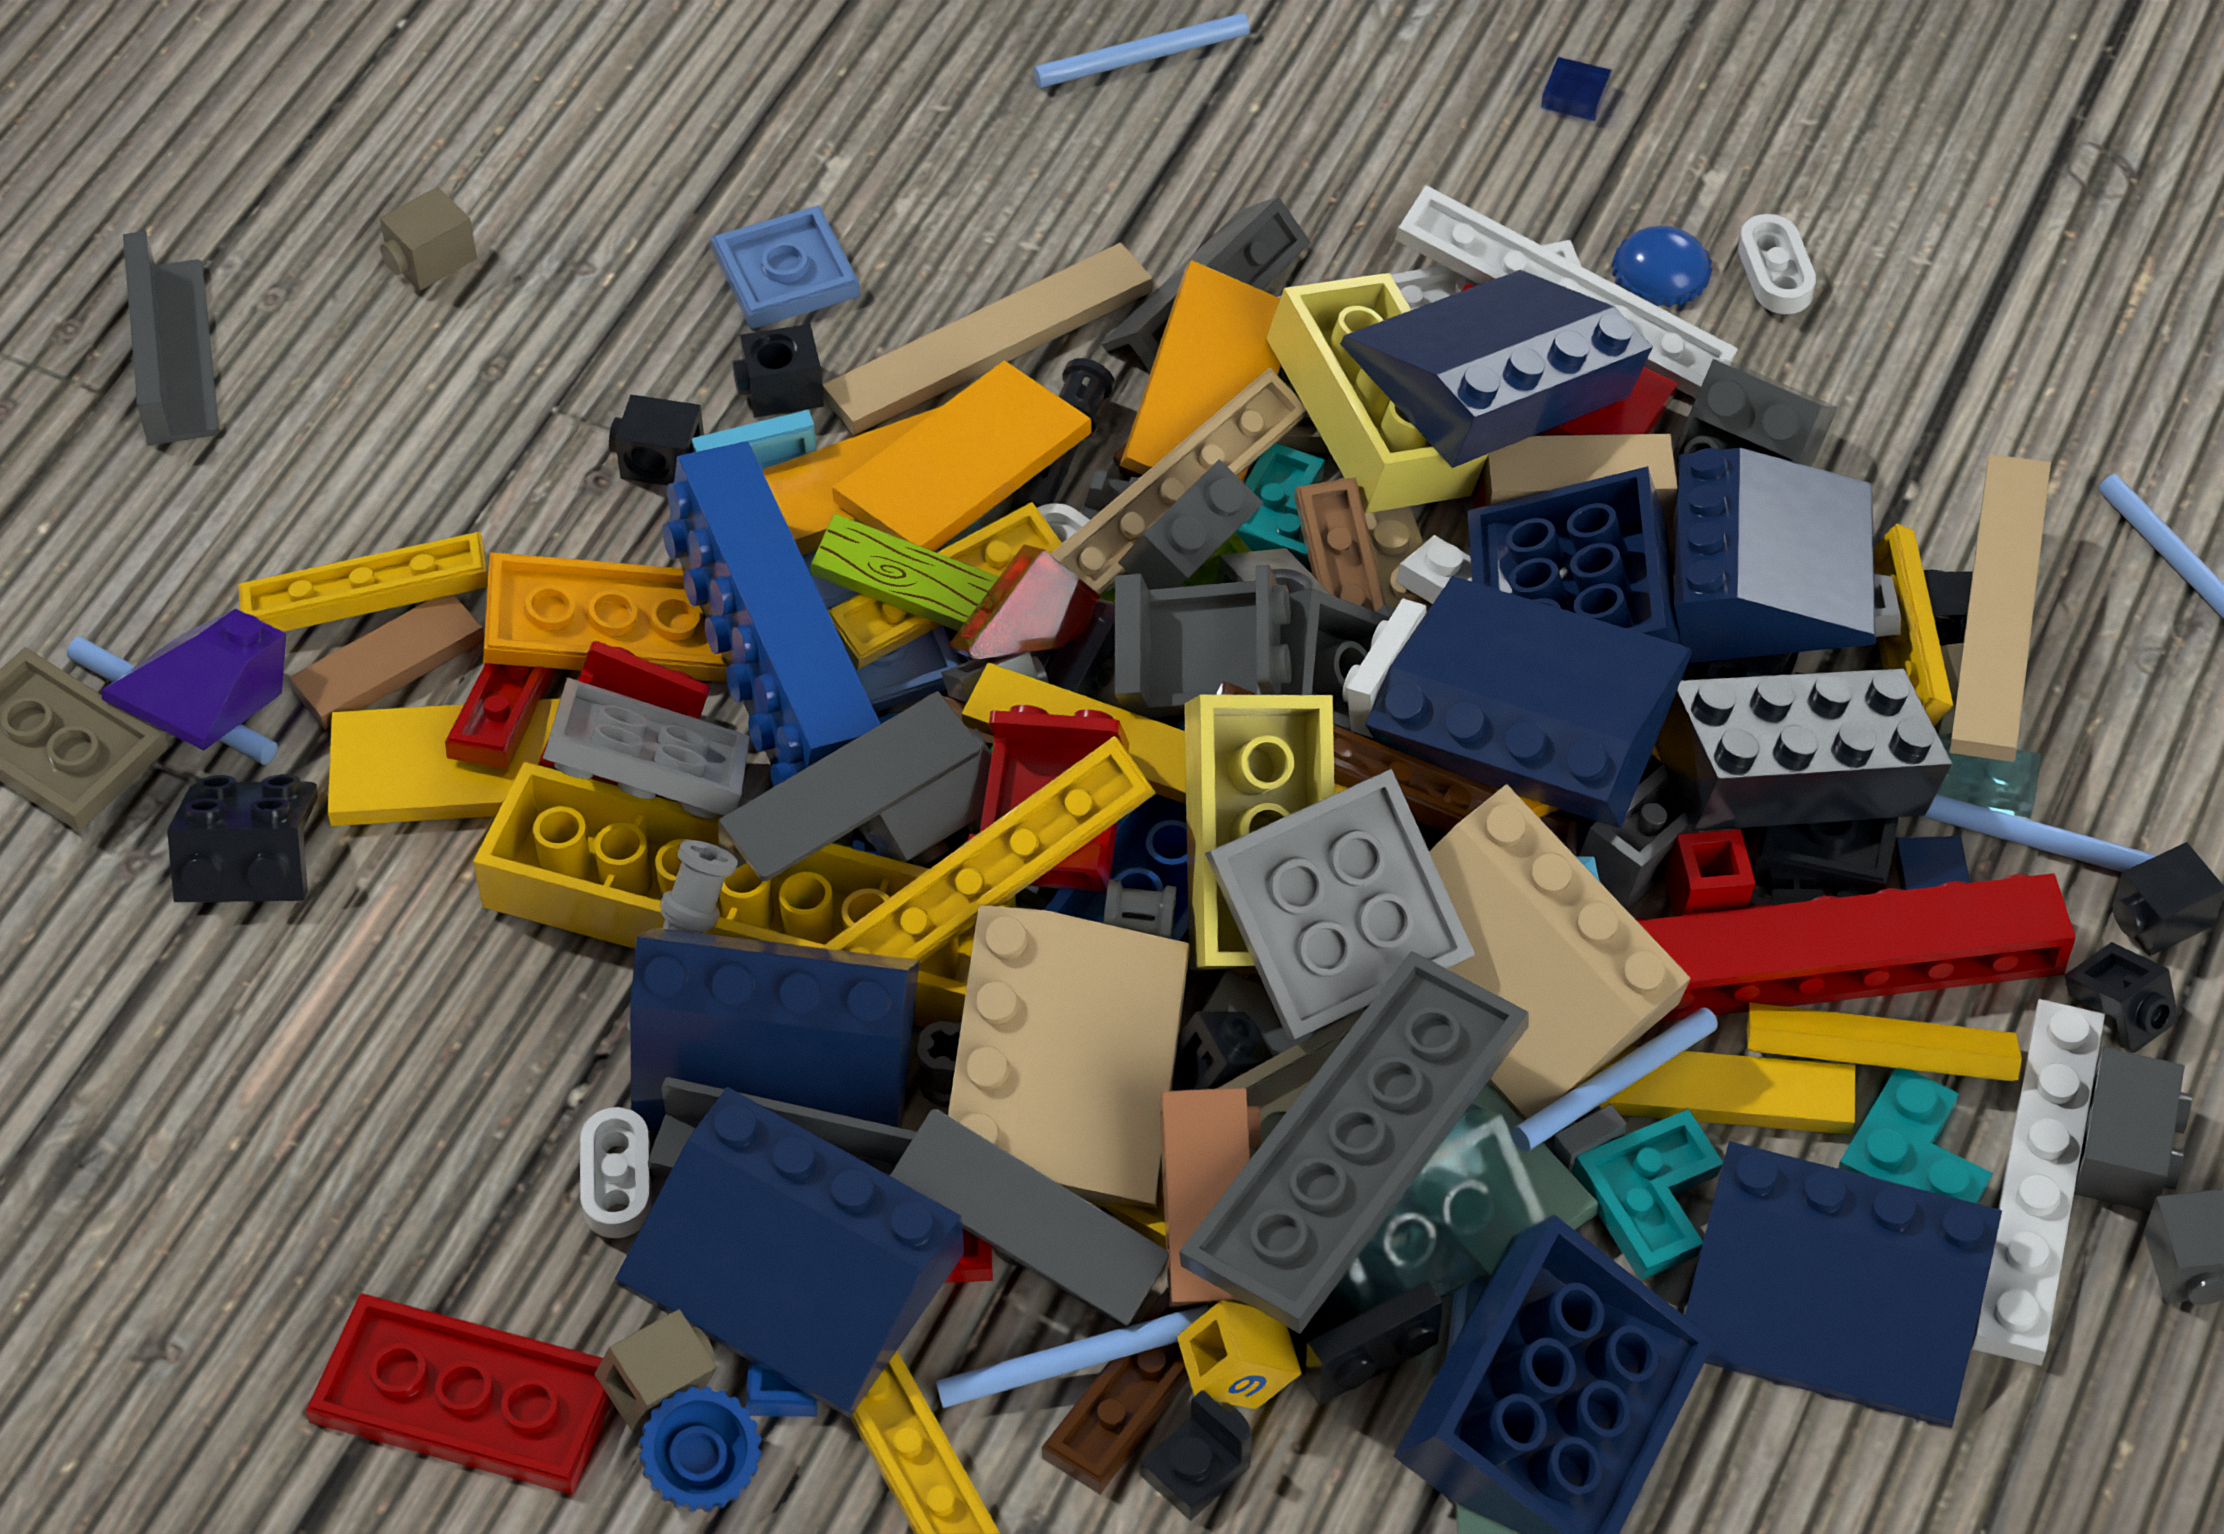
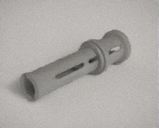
[627,840,738,1031]

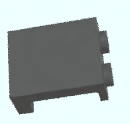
[1115,564,1291,718]

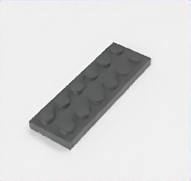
[1179,951,1529,1334]

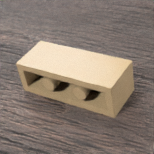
[1483,434,1677,530]

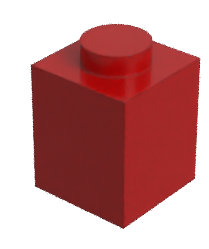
[1664,829,1756,917]

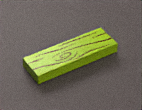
[810,513,1009,641]

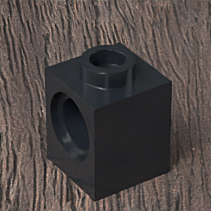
[732,323,824,418]
[609,394,704,486]

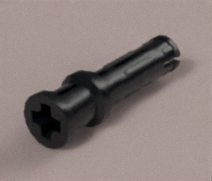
[1012,358,1115,512]

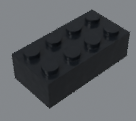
[1655,669,1952,831]

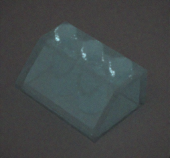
[1338,1103,1546,1315]

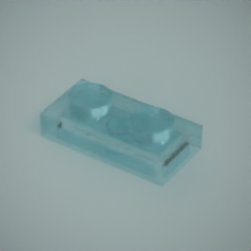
[1937,735,2041,819]

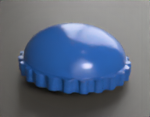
[1611,225,1713,307]
[639,1387,761,1512]

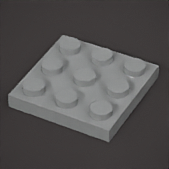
[543,678,750,819]
[1205,769,1475,1040]

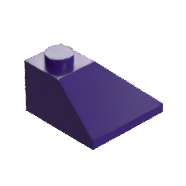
[102,608,286,751]

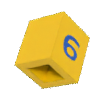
[1177,1300,1302,1410]

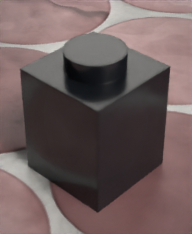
[2111,842,2224,957]

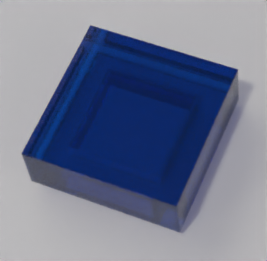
[1541,57,1612,121]

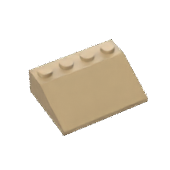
[1429,784,1691,1121]
[948,905,1190,1208]

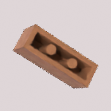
[1159,1088,1261,1309]

